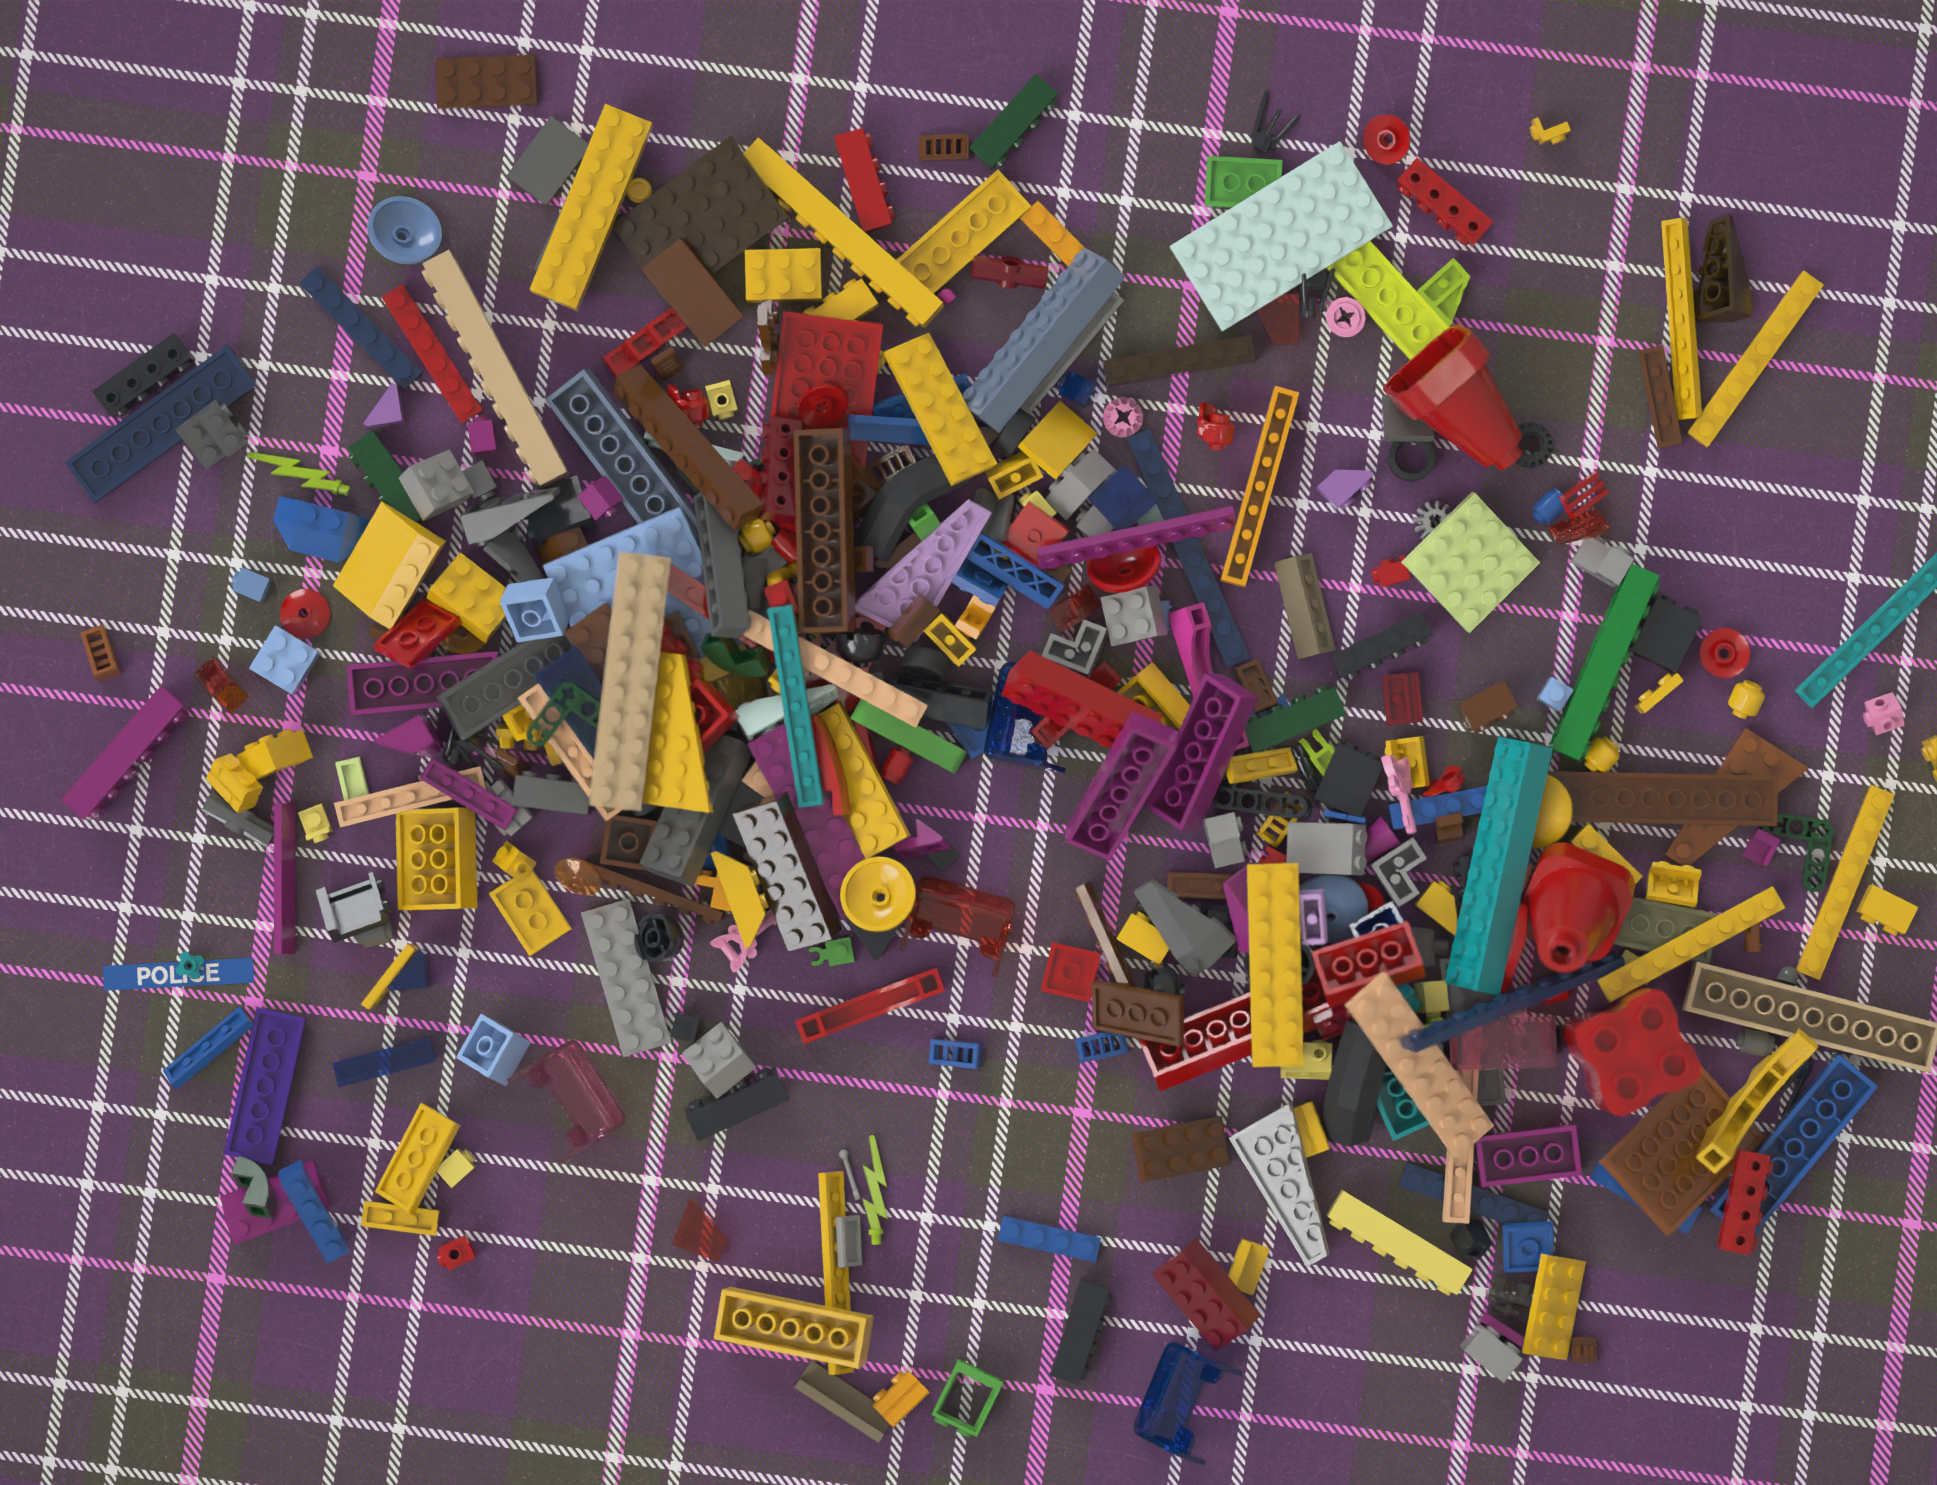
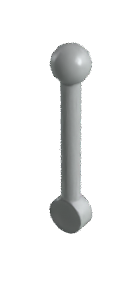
[839,1149,860,1200]

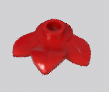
[1422,766,1465,797]

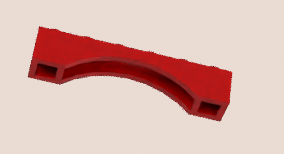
[795,967,945,1044]

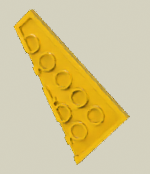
[642,652,714,813]

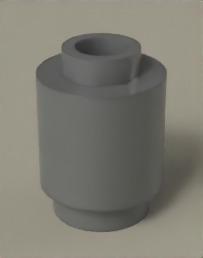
[356,923,394,949]
[1736,1028,1774,1057]

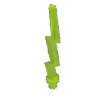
[247,452,351,496]
[862,1135,888,1245]

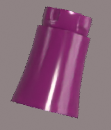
[1365,816,1401,865]

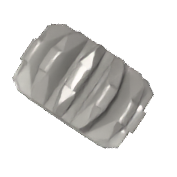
[1413,501,1450,540]

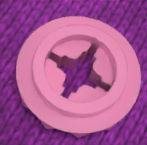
[1326,297,1366,337]
[1103,397,1143,437]

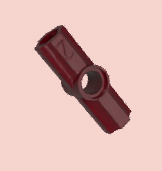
[970,255,1048,289]

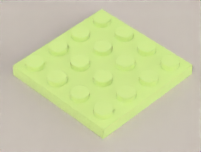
[1401,492,1540,633]

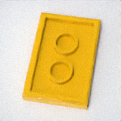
[1018,401,1098,480]
[489,869,572,956]
[361,943,419,1009]

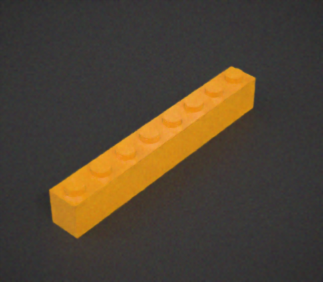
[1220,386,1299,588]

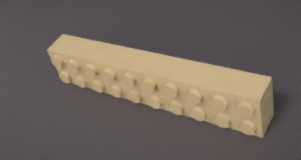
[422,250,570,488]
[589,551,671,811]
[1681,961,1937,1073]

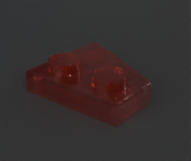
[1257,294,1299,345]

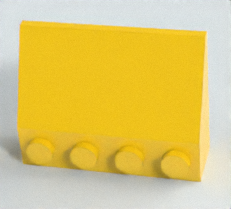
[333,502,446,629]
[396,808,477,910]

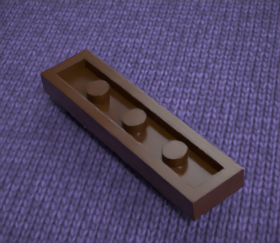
[1638,345,1683,449]

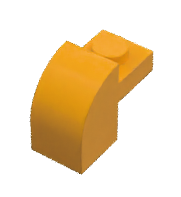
[955,595,1002,639]
[695,870,732,912]

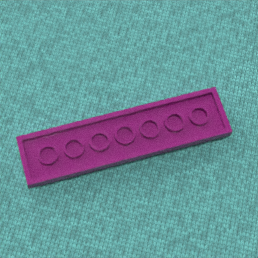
[746,722,883,920]

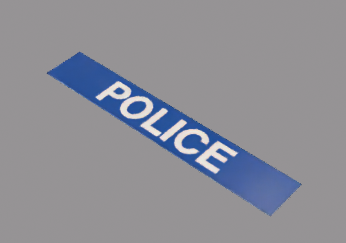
[103,958,254,991]

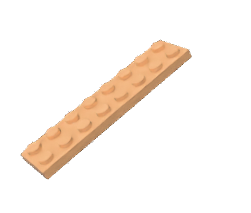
[1345,972,1494,1158]

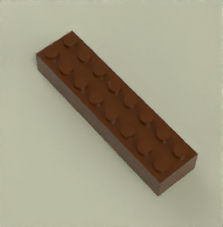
[794,428,856,633]

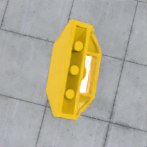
[711,851,769,948]

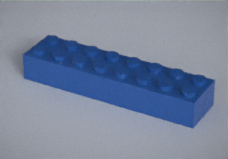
[1707,1053,1878,1235]

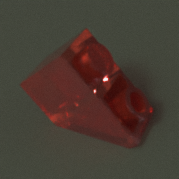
[1046,583,1101,632]
[195,656,250,714]

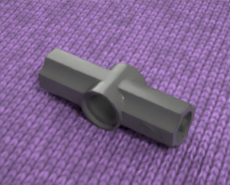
[202,792,274,848]

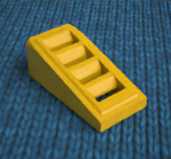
[1256,791,1303,848]

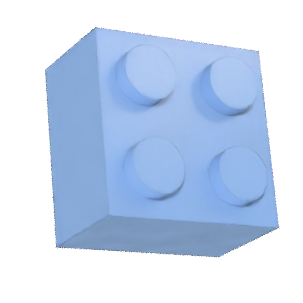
[500,577,571,642]
[249,626,321,695]
[456,1014,531,1086]

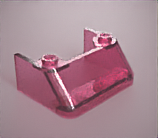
[507,1040,625,1165]

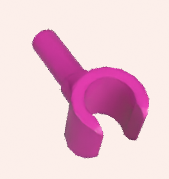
[936,289,956,306]

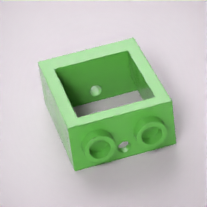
[932,1358,1003,1438]

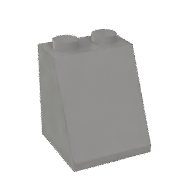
[1287,822,1367,875]

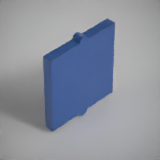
[1324,810,1367,826]

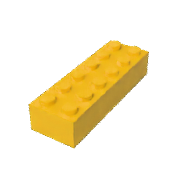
[714,1287,874,1368]

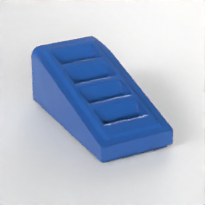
[1075,1032,1129,1063]
[928,1039,984,1069]

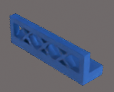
[848,414,930,445]
[966,531,1065,609]

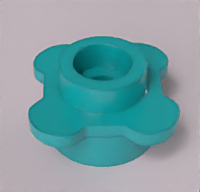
[176,951,204,979]

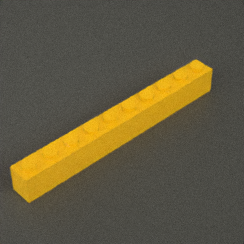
[744,137,945,329]

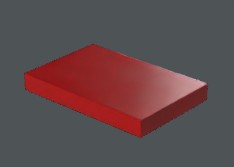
[373,599,462,669]
[1500,904,1528,992]

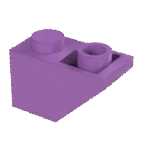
[1316,470,1374,510]

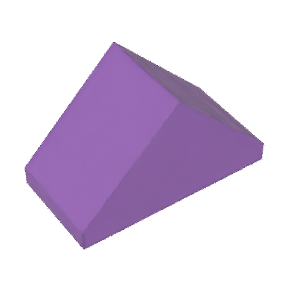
[363,383,405,428]

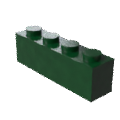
[969,73,1058,171]
[348,430,423,524]
[1244,685,1347,753]

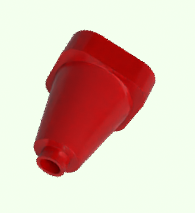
[1383,324,1523,471]
[1519,843,1635,972]

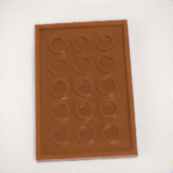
[1599,1066,1766,1236]

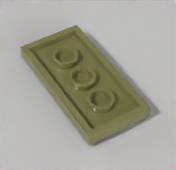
[1613,897,1719,964]

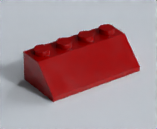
[1311,921,1426,1008]

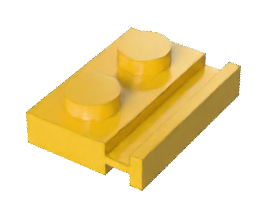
[1634,673,1684,714]

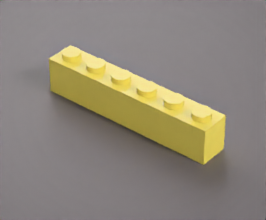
[1326,1190,1473,1296]

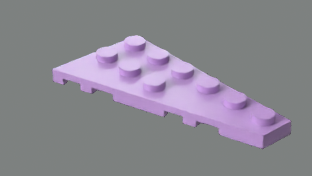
[855,499,991,642]

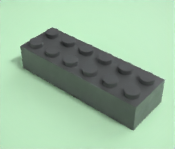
[639,734,752,887]

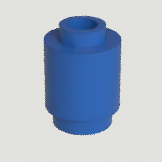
[1531,488,1569,525]

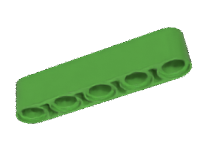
[850,699,967,774]

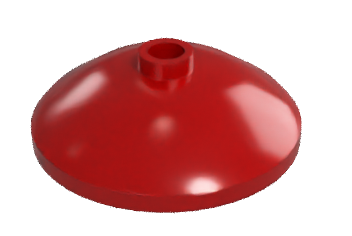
[1086,546,1161,593]

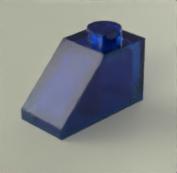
[1056,371,1097,410]

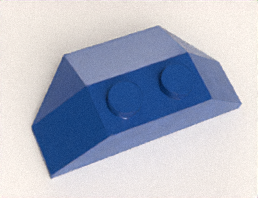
[273,496,371,563]

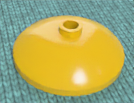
[1531,774,1573,848]
[840,857,916,932]

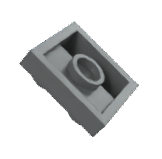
[176,400,248,470]

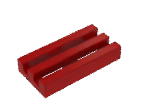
[1559,472,1609,519]

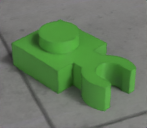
[809,937,855,966]

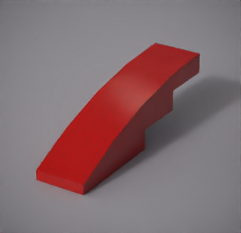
[601,308,689,379]
[1031,660,1123,749]
[811,715,851,816]

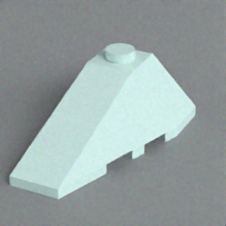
[736,684,839,742]

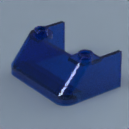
[984,661,1084,773]
[1134,1342,1243,1466]

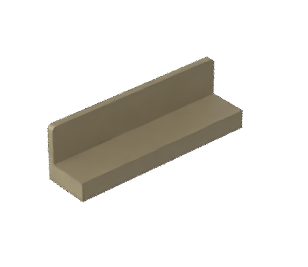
[1274,553,1336,659]
[794,1361,890,1443]

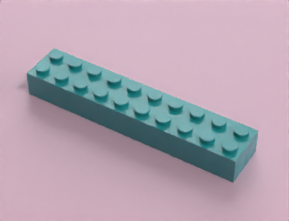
[1445,737,1553,995]

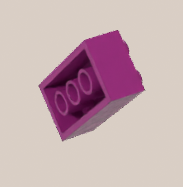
[1474,1124,1582,1187]

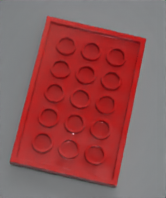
[770,311,883,468]

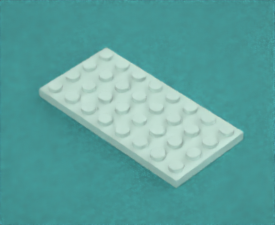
[1169,141,1393,332]

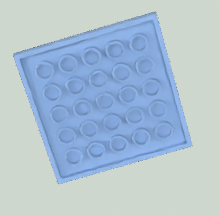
[543,506,742,689]

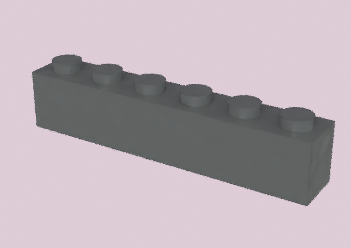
[694,492,751,638]

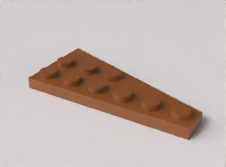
[1664,728,1809,866]

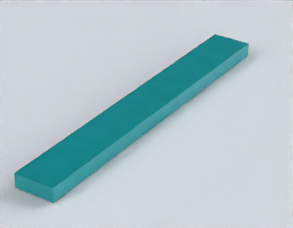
[1794,552,1937,709]
[768,604,824,808]

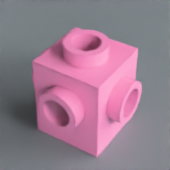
[1863,692,1905,735]

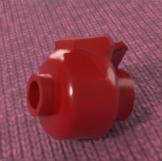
[667,384,711,427]
[1196,402,1235,450]

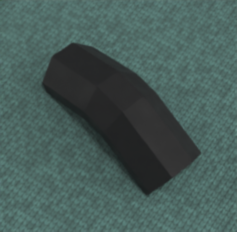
[854,454,971,561]
[1321,1020,1387,1147]

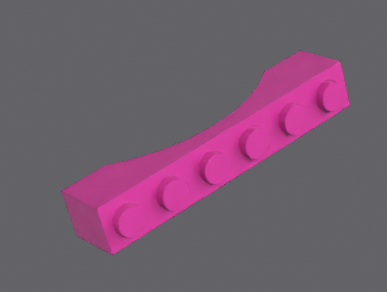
[1167,602,1249,750]

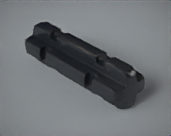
[1291,744,1319,792]

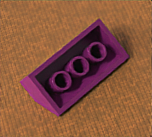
[375,715,444,758]
[220,1160,332,1245]

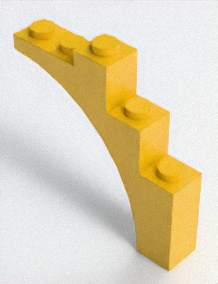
[1696,1029,1818,1173]

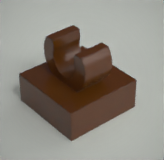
[1570,1336,1597,1363]

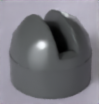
[1777,966,1798,986]

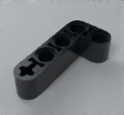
[1213,773,1313,819]

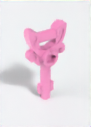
[1381,755,1417,834]
[710,909,777,973]

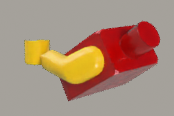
[763,562,821,636]

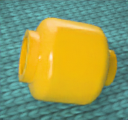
[738,517,776,555]
[1728,680,1765,719]
[1584,736,1620,772]

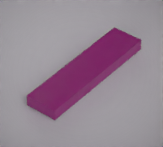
[419,757,519,831]

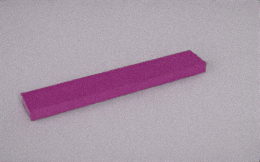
[274,803,296,954]

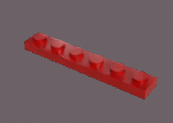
[382,284,483,425]

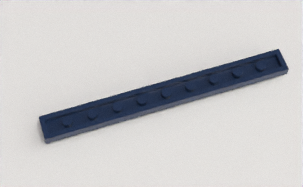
[1127,429,1250,668]
[1400,951,1625,1053]

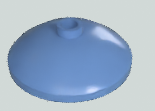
[367,196,442,264]
[1299,874,1368,943]

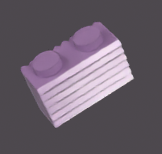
[1299,889,1328,945]

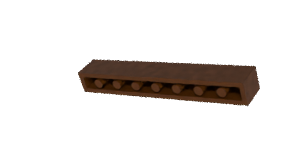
[612,364,764,531]

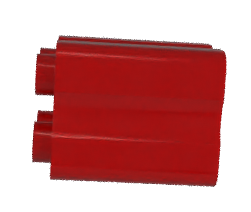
[1562,987,1702,1116]

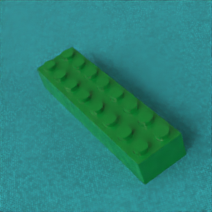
[1548,564,1661,761]

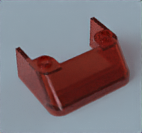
[899,876,1016,977]

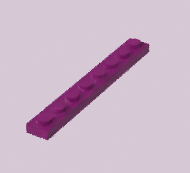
[1037,506,1235,570]

